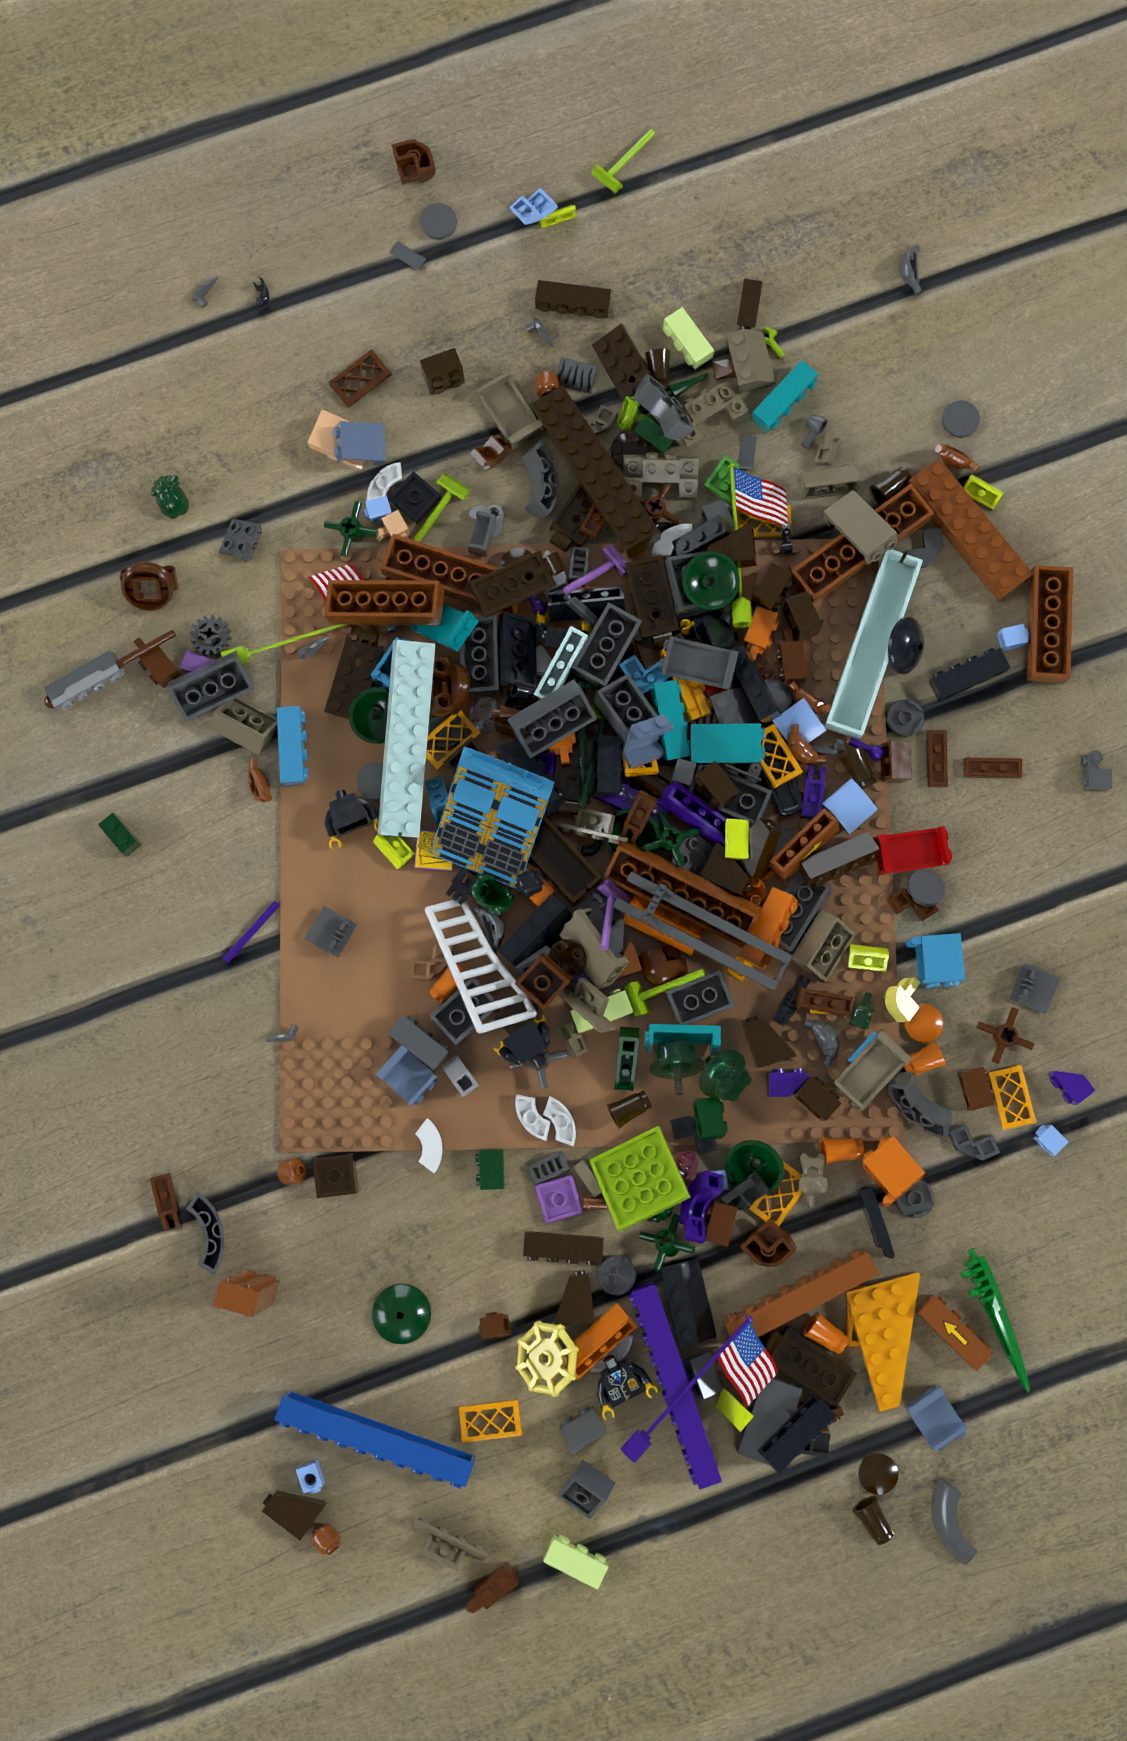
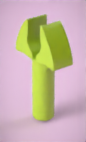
[764,327,785,358]

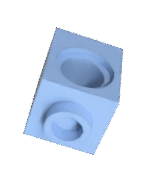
[363,496,392,525]
[997,624,1029,651]
[1033,1125,1068,1156]
[296,1459,325,1494]

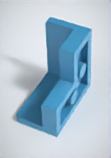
[617,655,672,697]

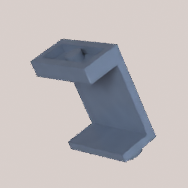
[333,421,386,465]
[622,714,674,769]
[376,1045,438,1106]
[904,1384,968,1451]

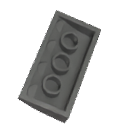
[778,870,833,955]

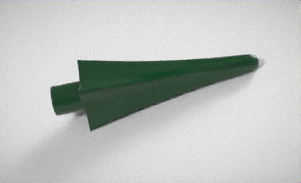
[666,373,709,399]

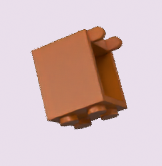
[862,1136,925,1207]

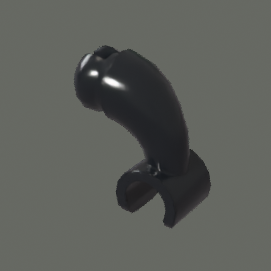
[253,277,269,307]
[781,524,793,554]
[581,837,604,856]

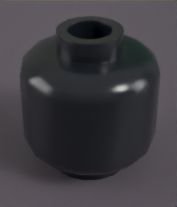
[514,869,544,898]

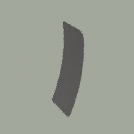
[391,242,426,270]
[739,435,756,469]

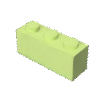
[663,307,714,369]
[570,989,633,1034]
[543,1535,609,1590]

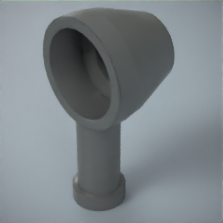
[801,415,828,449]

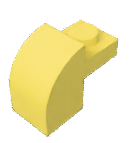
[885,977,920,1022]

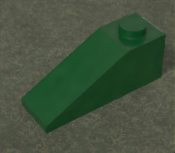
[614,1026,640,1091]

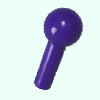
[528,596,547,615]
[848,737,884,760]

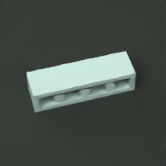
[534,626,589,699]

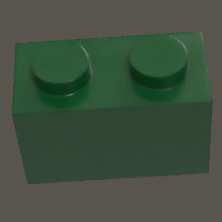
[633,414,675,453]
[98,812,142,857]
[692,1096,728,1142]
[476,1149,505,1190]

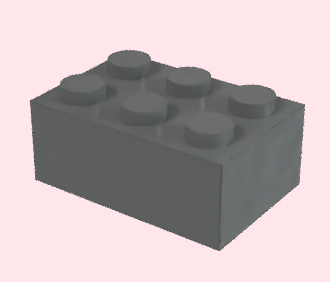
[664,551,713,619]
[593,674,658,746]
[665,970,735,1025]
[430,977,497,1046]

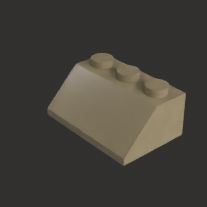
[726,329,776,393]
[798,464,862,500]
[209,697,278,755]
[791,910,856,982]

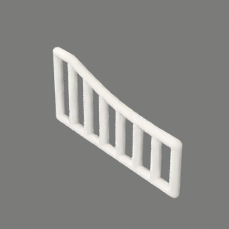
[425,898,537,1033]

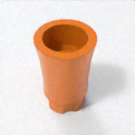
[429,963,470,1004]
[903,1041,946,1075]
[820,1138,864,1165]
[803,1312,849,1354]

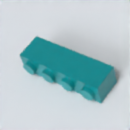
[751,360,818,433]
[650,680,691,760]

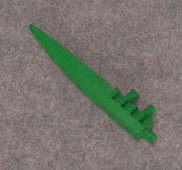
[960,1248,1030,1392]

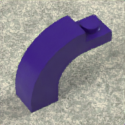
[679,1170,722,1244]

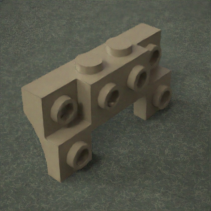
[680,381,748,448]
[623,452,699,498]

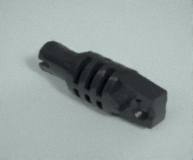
[774,975,811,1027]

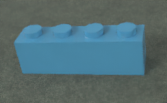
[277,706,309,786]

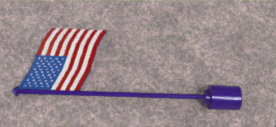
[620,1316,778,1463]

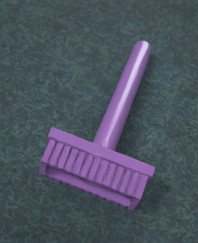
[563,544,627,595]
[596,879,630,951]

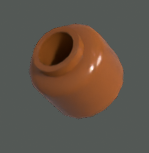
[534,371,559,398]
[277,1158,307,1185]
[311,1523,341,1555]

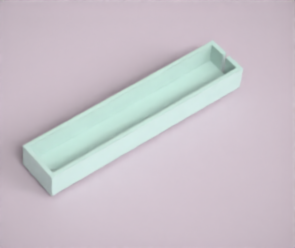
[824,550,923,740]
[378,640,435,837]

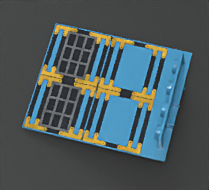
[430,747,555,888]

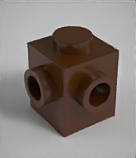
[479,1312,512,1340]

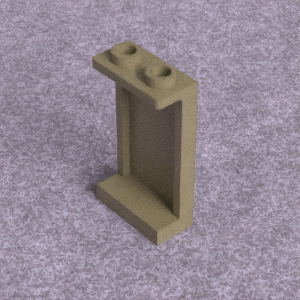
[477,371,544,450]
[823,490,897,564]
[560,908,629,989]
[832,1031,911,1111]

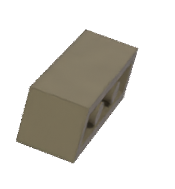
[573,1160,602,1197]

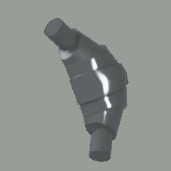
[899,245,922,294]
[473,906,504,955]
[803,1019,840,1067]

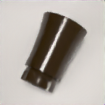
[645,349,671,391]
[869,467,912,505]
[839,746,877,790]
[632,763,671,798]
[607,1090,652,1129]
[852,1496,894,1545]

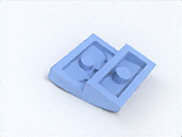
[509,188,558,225]
[772,698,827,743]
[822,779,878,835]

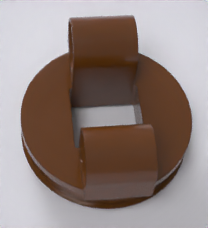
[120,562,179,611]
[430,657,470,717]

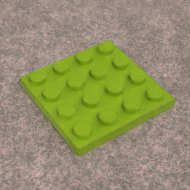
[589,1126,691,1232]

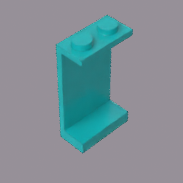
[408,603,479,652]

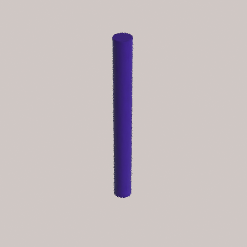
[223,901,280,963]

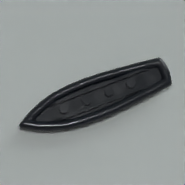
[754,710,803,816]

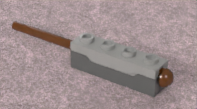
[44,630,176,710]

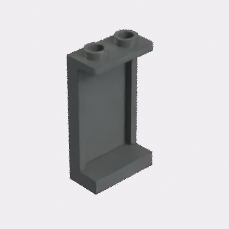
[659,636,739,690]

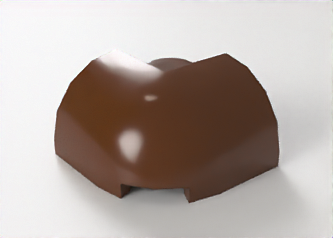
[391,139,436,185]
[638,944,688,986]
[740,1217,797,1267]

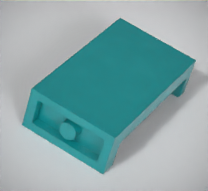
[691,724,765,763]
[644,1024,721,1056]

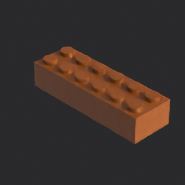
[380,534,500,607]
[1026,565,1073,684]
[324,580,444,625]
[213,1269,280,1317]

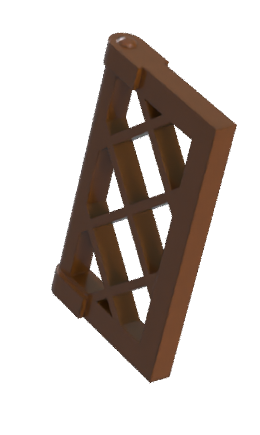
[328,349,392,408]

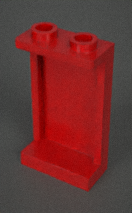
[873,826,952,875]

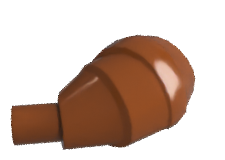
[935,444,980,473]
[787,680,831,714]
[787,724,826,764]
[248,759,272,802]

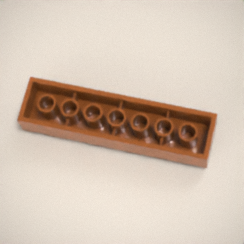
[906,458,1033,602]
[790,483,934,604]
[603,840,762,948]
[722,1248,879,1337]

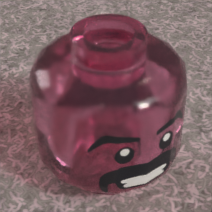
[674,1149,699,1180]

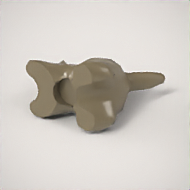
[799,1153,828,1209]

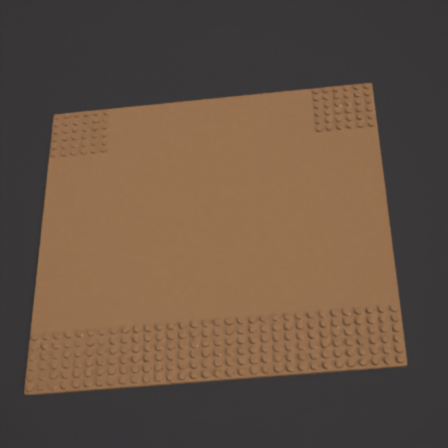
[280,539,904,1153]

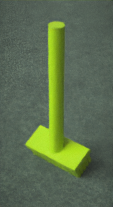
[591,129,655,194]
[616,396,660,431]
[413,473,471,542]
[623,968,705,1017]

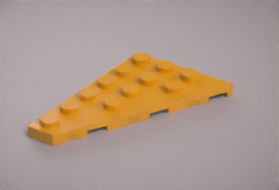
[845,1272,920,1412]

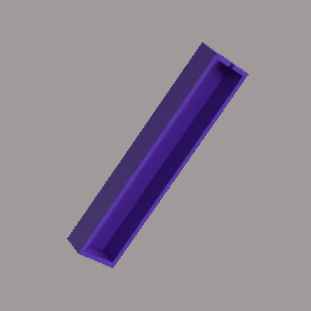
[629,1281,722,1490]

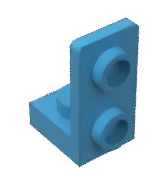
[425,776,448,823]

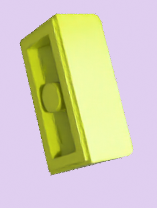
[539,205,576,228]
[963,474,1004,510]
[725,819,749,860]
[373,834,415,869]
[847,944,889,972]
[716,1388,754,1432]

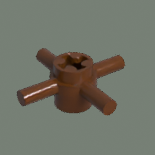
[635,483,681,525]
[976,1007,1034,1064]

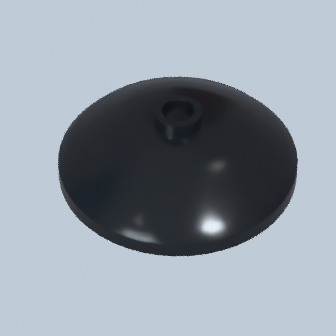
[888,617,924,674]

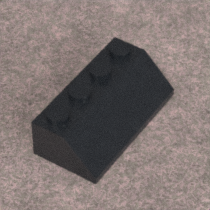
[496,740,566,817]
[497,894,573,971]
[661,1257,717,1348]

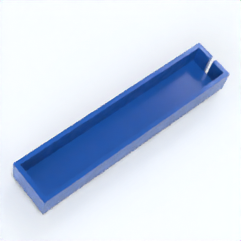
[274,1390,476,1488]

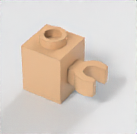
[376,510,410,542]

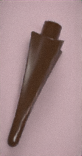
[492,705,522,722]

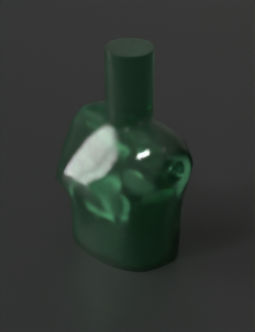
[849,992,875,1030]

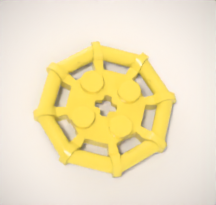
[515,1321,579,1397]

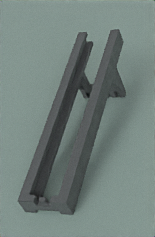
[613,872,792,991]

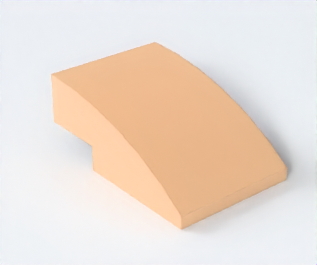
[307,410,365,471]

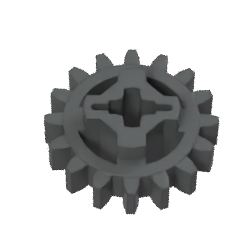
[190,615,232,657]

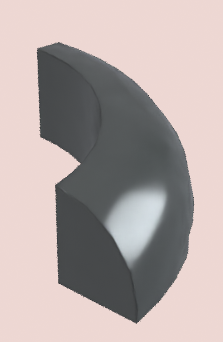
[634,373,693,440]
[520,440,559,518]
[888,1072,952,1139]
[186,1192,224,1275]
[932,1478,977,1565]

